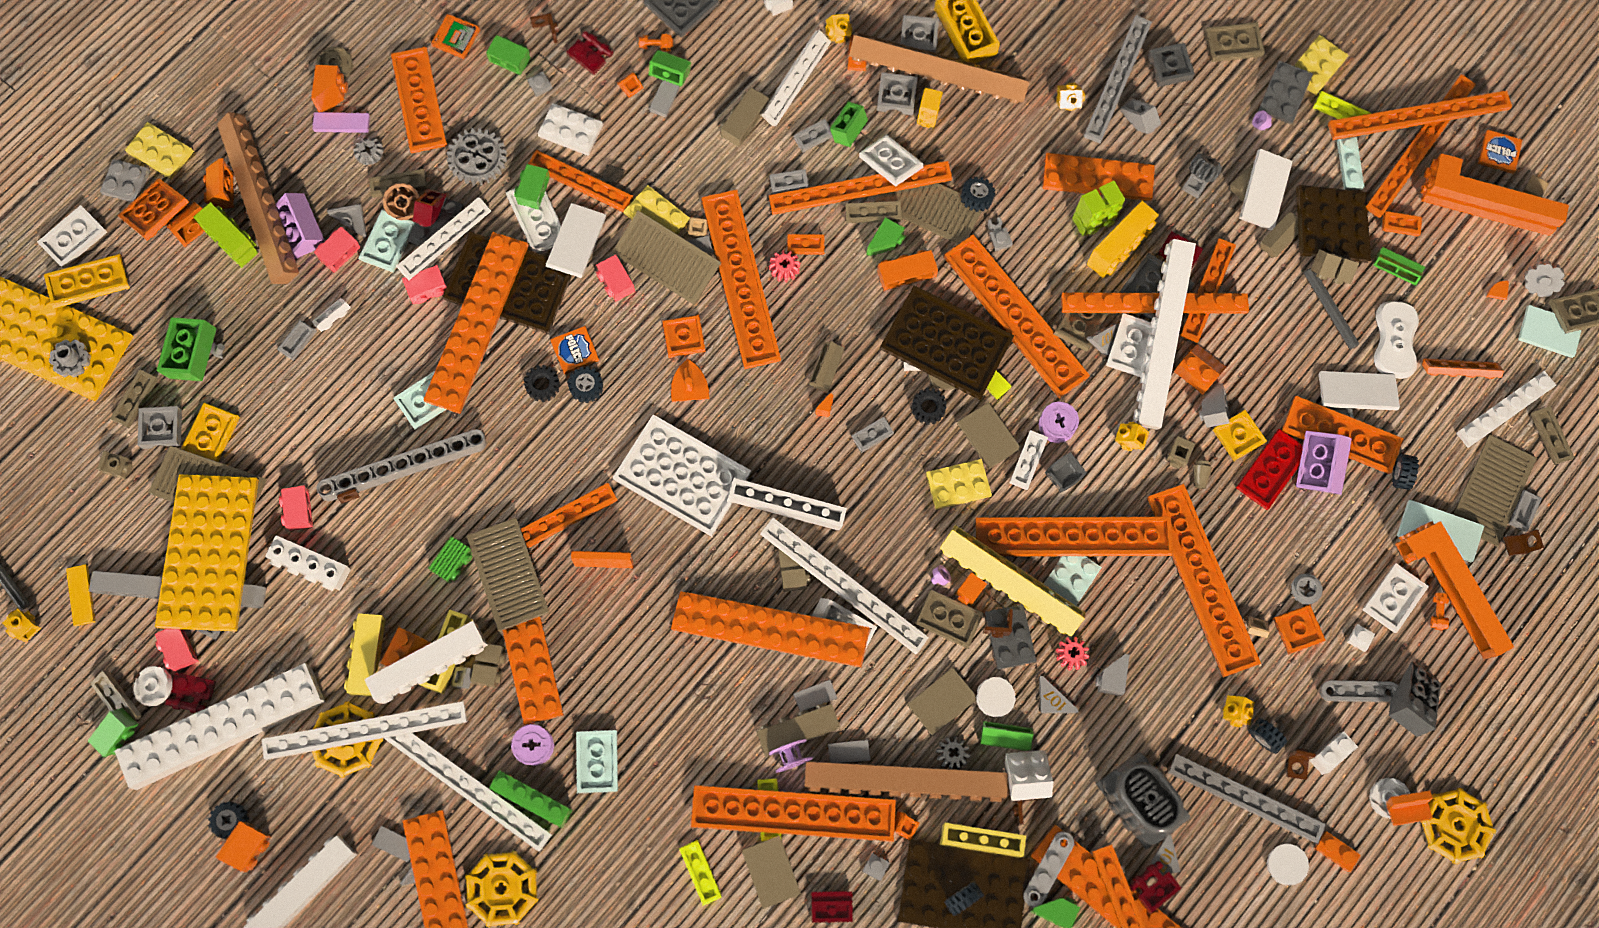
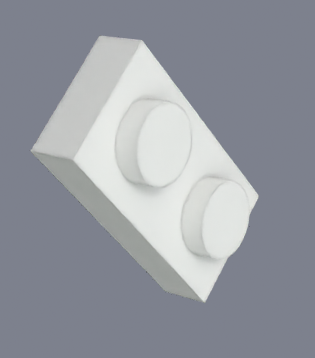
[312,298,351,332]

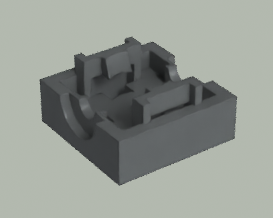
[1148,42,1195,87]

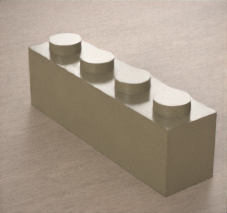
[757,703,840,756]

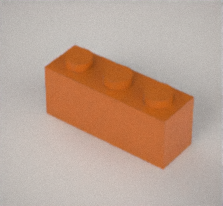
[877,250,938,291]

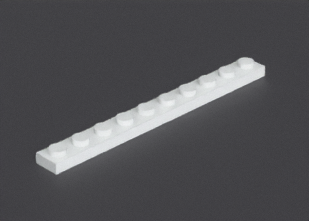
[760,518,929,654]
[262,702,467,760]
[384,733,552,852]

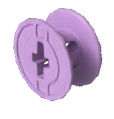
[1038,402,1079,443]
[511,725,554,766]
[769,739,813,773]

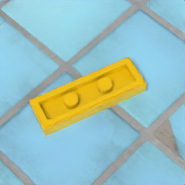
[66,564,96,626]

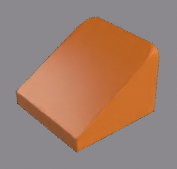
[617,72,644,98]
[815,393,834,417]
[894,812,920,840]

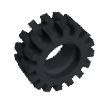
[524,365,560,402]
[911,388,947,425]

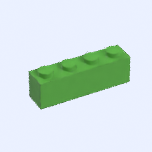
[489,770,572,829]

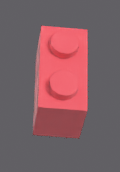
[314,227,361,273]
[595,255,635,302]
[402,265,447,304]
[279,485,313,531]
[155,628,199,672]

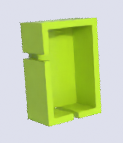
[1072,181,1125,236]
[193,202,258,268]

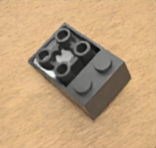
[1389,662,1441,737]

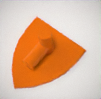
[671,359,709,402]

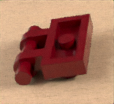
[566,31,614,75]
[165,672,216,714]
[1128,861,1182,914]

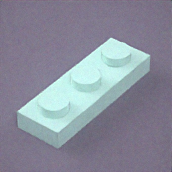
[1337,137,1364,190]

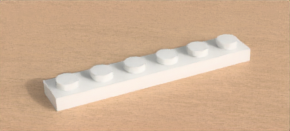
[760,30,831,126]
[396,197,491,280]
[1456,371,1556,448]

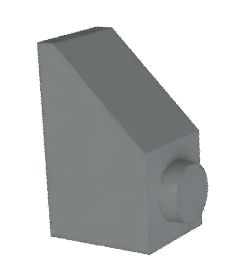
[1120,99,1161,134]
[1199,383,1230,428]
[1095,654,1130,696]

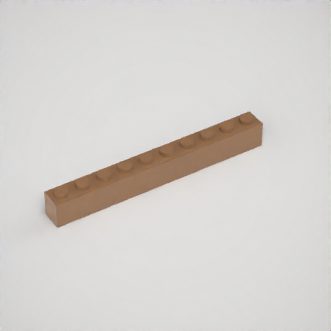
[849,32,1030,104]
[217,112,299,284]
[804,762,1008,802]

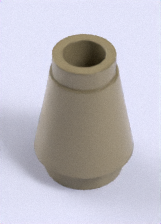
[1193,460,1213,489]

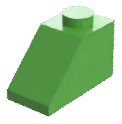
[867,218,905,256]
[1030,896,1081,928]

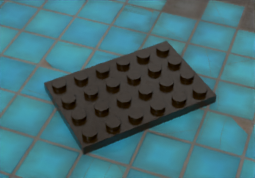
[442,232,572,334]
[879,285,1014,400]
[897,839,1030,928]

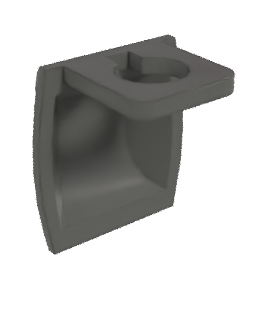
[1045,452,1087,493]

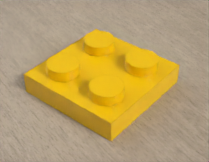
[1213,410,1267,461]

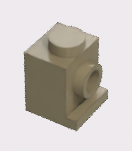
[1166,436,1195,468]
[97,451,132,479]

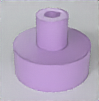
[1252,111,1272,130]
[931,565,951,586]

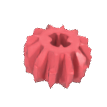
[769,250,800,283]
[1056,637,1090,670]

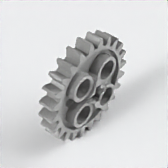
[447,128,507,186]

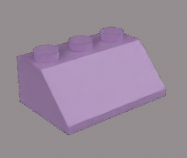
[276,193,324,259]
[1296,431,1352,495]

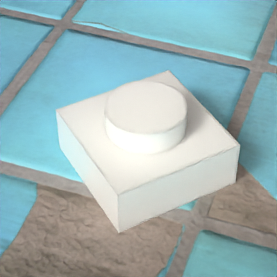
[1347,624,1375,652]

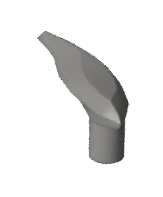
[210,342,225,359]

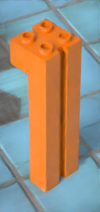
[1420,153,1569,236]
[1395,521,1515,659]

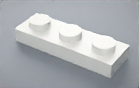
[1009,430,1048,490]

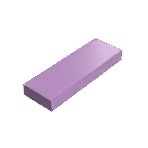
[313,112,370,133]

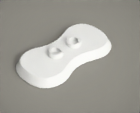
[1374,301,1419,379]

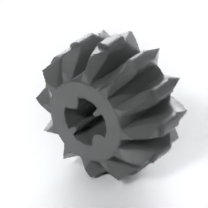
[1189,153,1222,182]
[936,736,970,770]

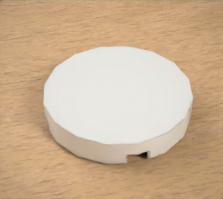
[133,666,172,706]
[976,677,1016,717]
[1369,778,1410,819]
[1267,844,1309,885]

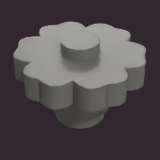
[1525,260,1565,297]
[49,340,91,378]

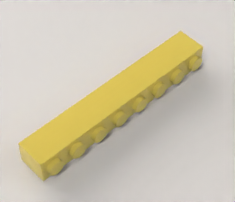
[940,525,1086,636]

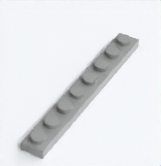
[1084,15,1152,143]
[1167,754,1326,843]

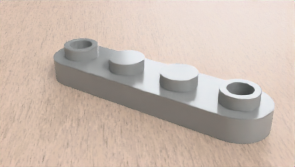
[1319,681,1398,703]
[1024,831,1074,907]

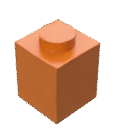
[956,573,987,606]

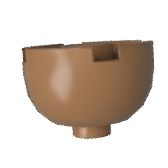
[383,182,420,220]

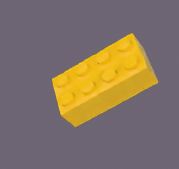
[934,0,1000,63]
[1087,201,1159,279]

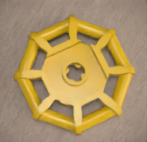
[312,701,383,778]
[1421,787,1496,864]
[465,851,539,927]

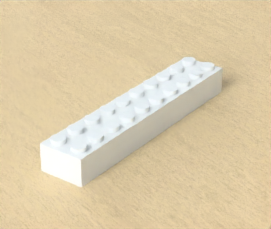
[115,663,326,790]

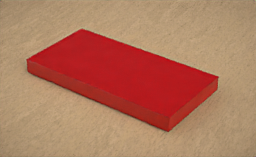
[1236,429,1303,510]

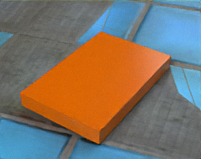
[571,551,634,568]

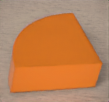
[1486,281,1509,300]

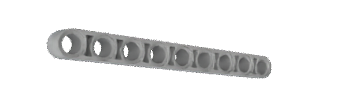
[316,429,487,501]
[88,571,267,608]

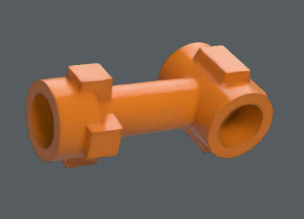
[639,34,673,52]
[1430,593,1449,631]

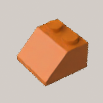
[311,65,348,113]
[203,158,234,209]
[165,201,204,247]
[1174,344,1227,395]
[380,627,431,667]
[215,821,271,872]

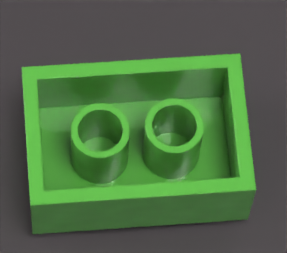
[157,317,216,381]

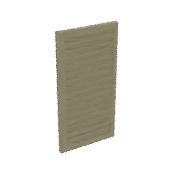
[876,183,982,244]
[612,211,721,305]
[1453,435,1537,546]
[148,446,267,506]
[466,518,550,632]

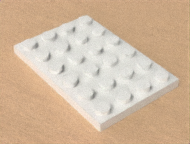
[613,415,751,537]

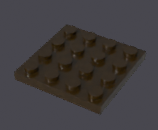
[1296,185,1371,263]

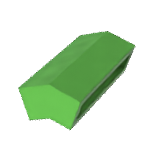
[1373,247,1425,286]
[980,721,1033,751]

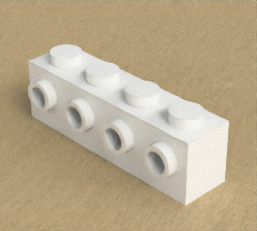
[265,535,351,591]

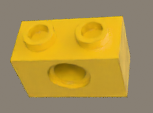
[917,88,943,128]

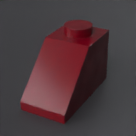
[413,189,446,227]

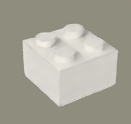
[1005,750,1053,801]

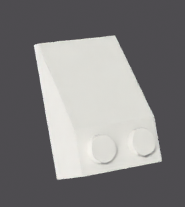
[812,598,877,648]

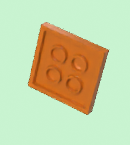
[118,178,189,241]

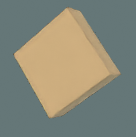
[1523,175,1549,197]
[688,217,708,238]
[1247,617,1269,638]

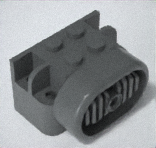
[1096,752,1190,850]

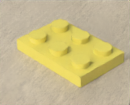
[1294,35,1349,95]
[125,122,194,180]
[624,185,690,234]
[926,459,992,510]

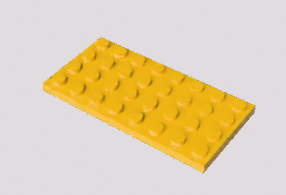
[0,277,134,402]
[155,474,259,631]

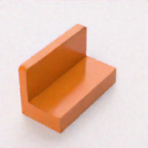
[1386,791,1433,826]

